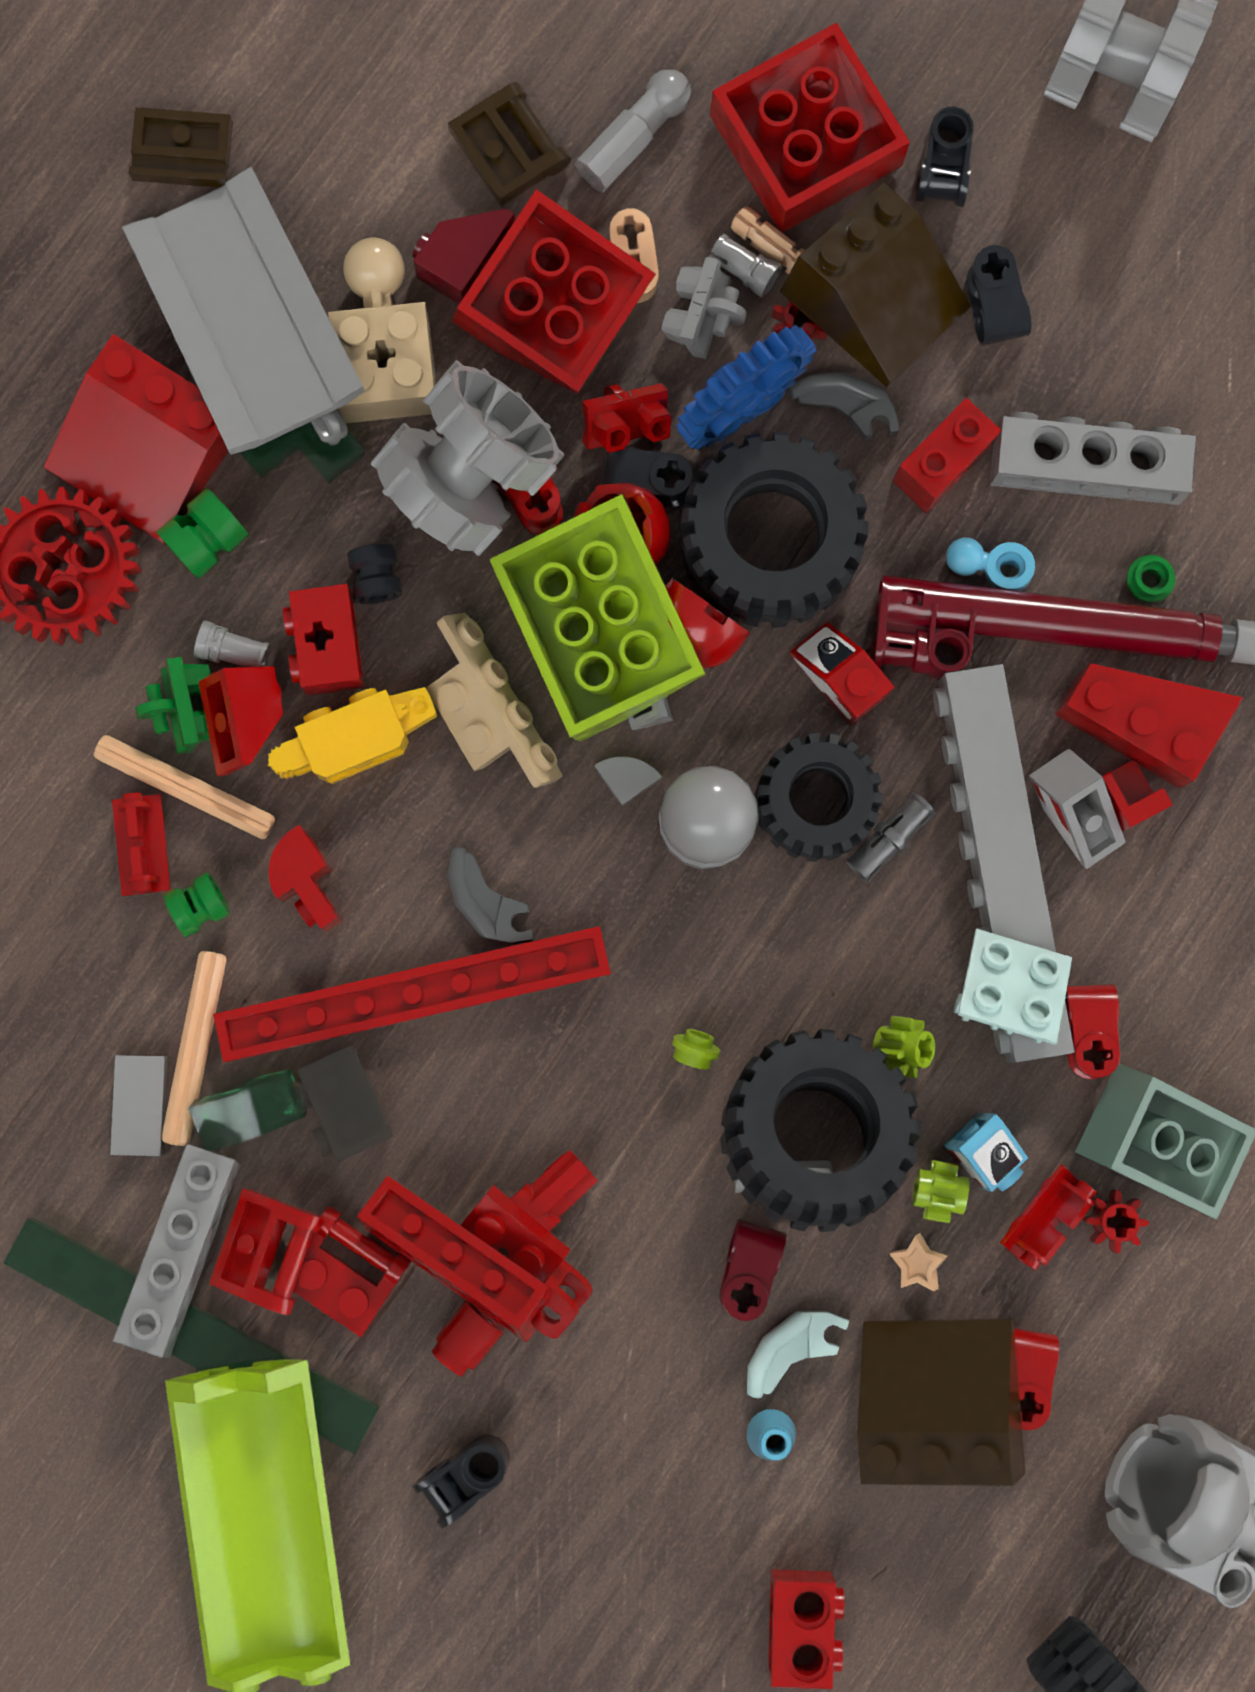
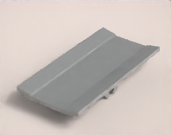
[122,167,365,455]

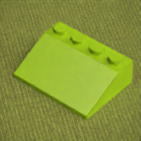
[489,494,705,742]

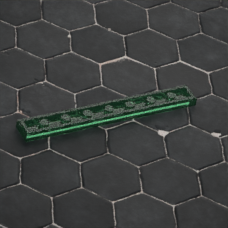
[3,1217,380,1454]

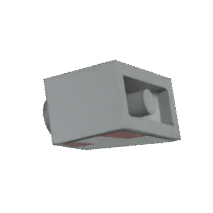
[1029,748,1126,869]

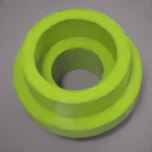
[672,1029,721,1070]

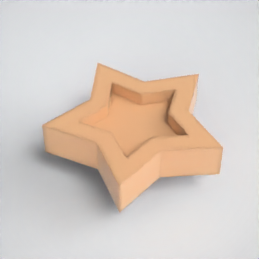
[890,1233,947,1291]

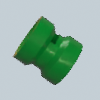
[163,872,231,938]

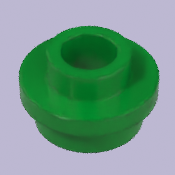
[1126,555,1175,603]

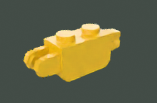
[268,687,437,784]

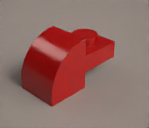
[268,825,343,932]

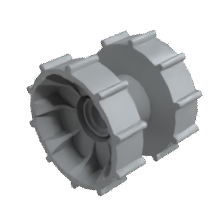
[1043,0,1218,142]
[371,360,565,556]

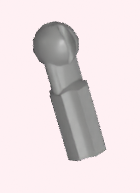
[574,69,691,193]

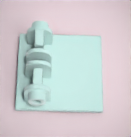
[954,929,1072,1045]

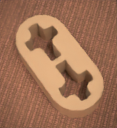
[610,208,659,303]

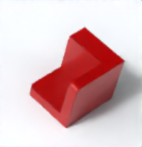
[1102,761,1173,832]

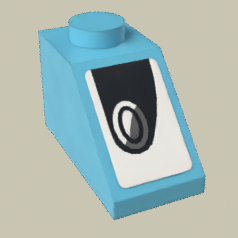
[943,1112,1028,1192]

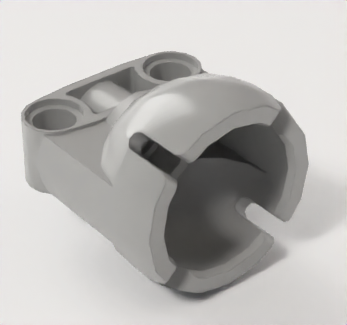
[1105,1414,1255,1608]

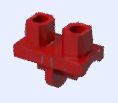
[582,383,671,453]

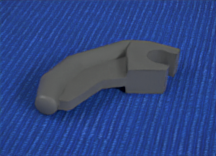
[789,372,899,441]
[446,847,534,944]

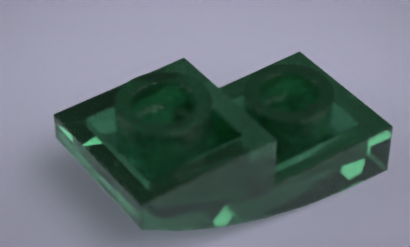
[188,1069,307,1151]

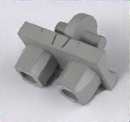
[662,257,747,359]

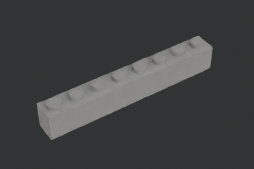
[933,664,1074,1063]

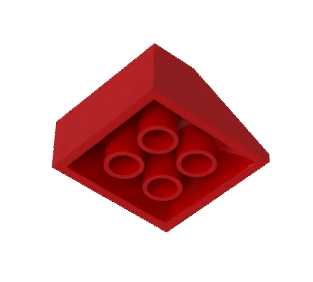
[710,22,910,233]

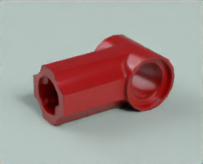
[510,1149,598,1232]

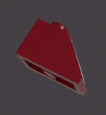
[412,208,515,304]

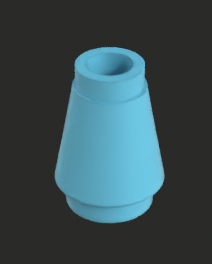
[746,1409,796,1460]

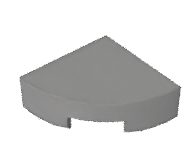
[594,757,662,807]

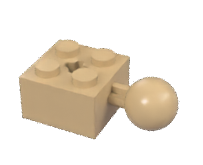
[328,237,436,423]

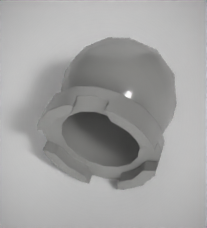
[658,766,759,870]

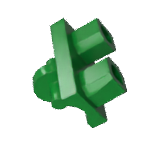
[135,657,210,755]

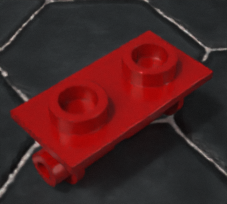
[112,793,171,897]
[1000,1164,1097,1271]

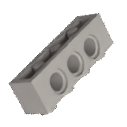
[990,412,1196,505]
[113,1144,241,1358]

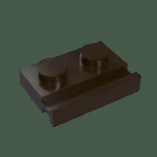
[129,107,233,188]

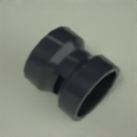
[347,544,402,604]

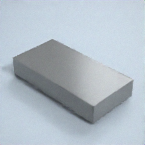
[110,1055,168,1156]

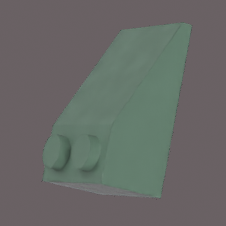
[1075,1063,1255,1220]

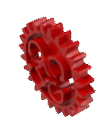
[0,487,142,646]

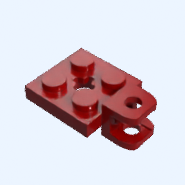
[460,1185,593,1339]

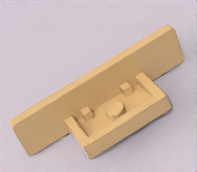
[426,613,562,788]

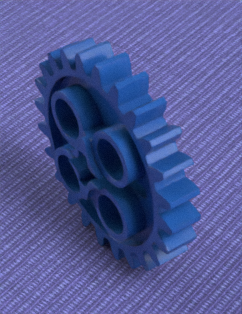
[676,325,817,450]

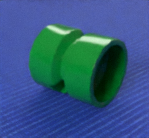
[156,488,250,580]

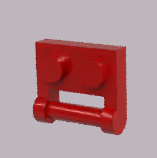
[209,1188,324,1315]
[293,1205,411,1337]

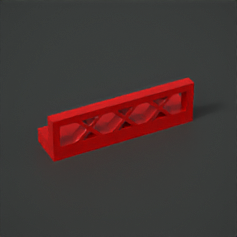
[357,1175,552,1343]

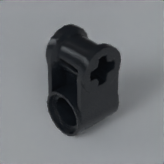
[915,106,974,207]
[966,245,1032,346]
[602,446,694,508]
[412,1435,510,1528]

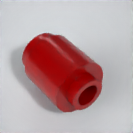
[431,1301,504,1377]

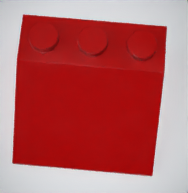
[452,189,656,394]
[44,334,229,545]

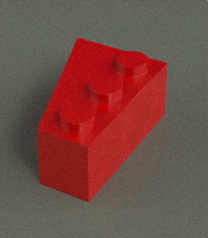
[1054,663,1243,789]

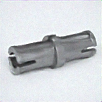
[846,793,936,883]

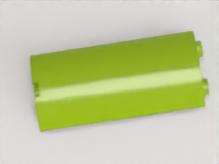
[165,1359,350,1692]

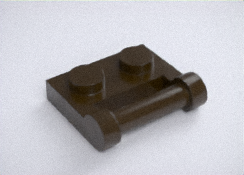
[448,82,571,206]

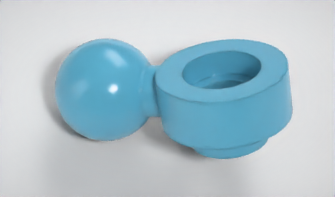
[946,537,1035,591]

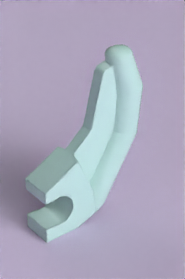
[747,1310,849,1398]

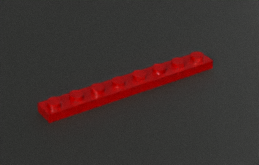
[213,926,611,1063]

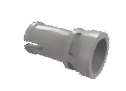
[709,234,783,299]
[194,620,270,667]

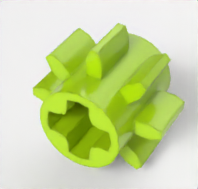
[873,1016,935,1078]
[912,1160,969,1223]

